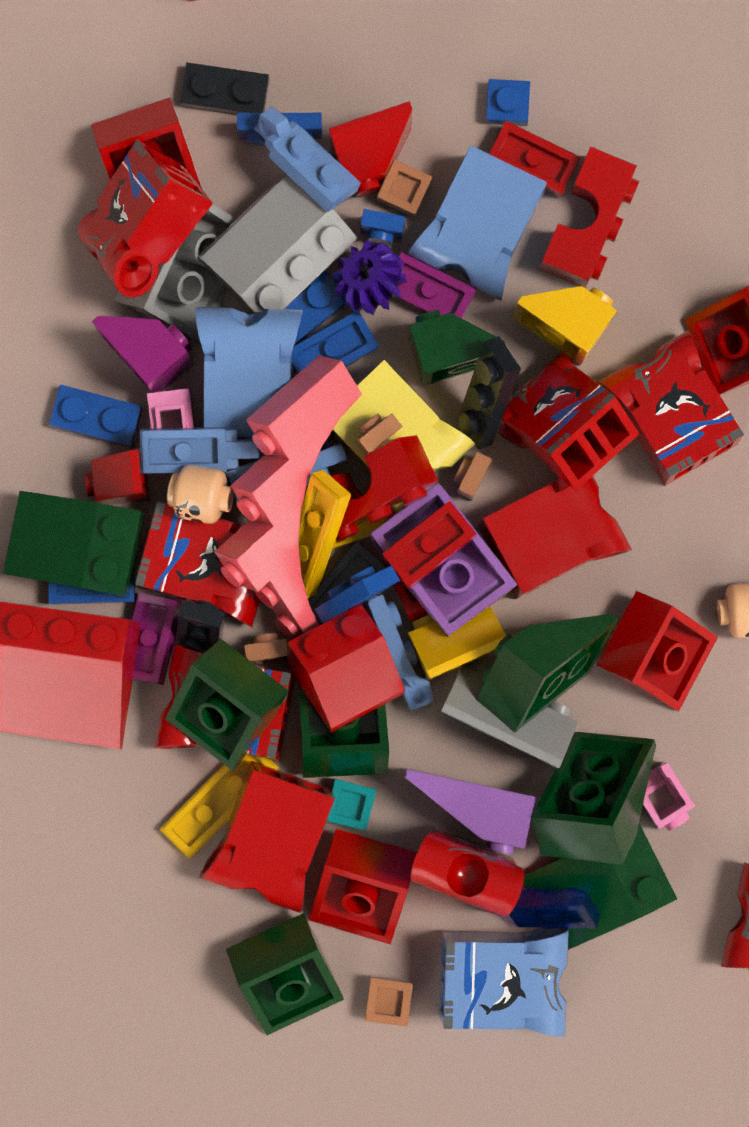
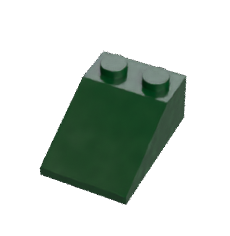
[3,491,145,599]
[476,614,618,733]
[298,684,389,778]
[531,732,656,865]
[523,823,677,950]

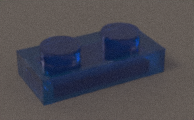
[509,888,600,928]

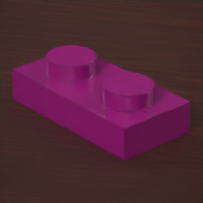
[394,252,476,318]
[132,592,183,685]

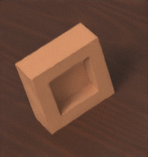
[377,160,433,218]
[356,413,403,455]
[454,452,492,501]
[244,633,288,664]
[365,976,413,1027]

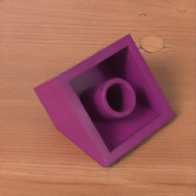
[92,316,193,393]

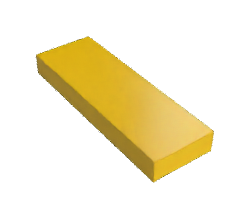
[298,470,351,598]
[160,755,280,859]

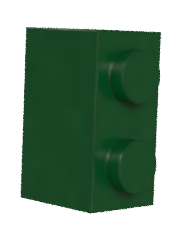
[408,310,506,386]
[165,639,289,771]
[226,913,344,1035]

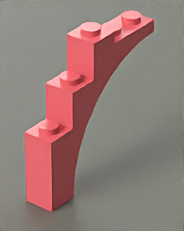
[215,356,362,639]

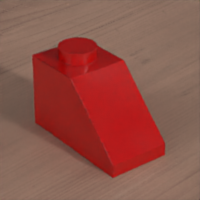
[85,450,150,505]

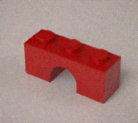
[539,146,639,288]
[304,435,439,543]

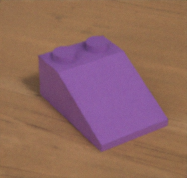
[370,483,517,637]
[404,769,535,854]

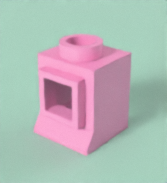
[147,388,196,429]
[642,762,695,831]

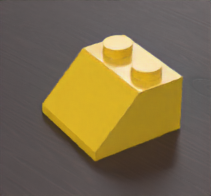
[512,286,617,366]
[408,606,506,681]

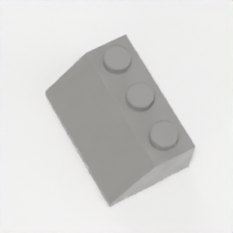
[198,173,357,314]
[114,204,236,343]
[439,662,578,769]

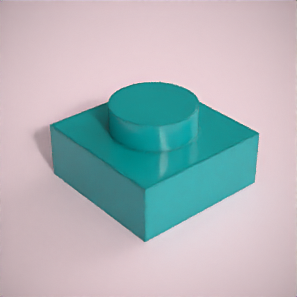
[327,779,377,831]

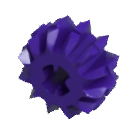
[332,240,407,316]

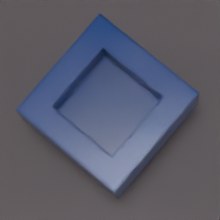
[486,79,530,126]
[361,209,405,245]

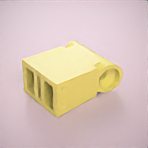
[331,360,475,514]

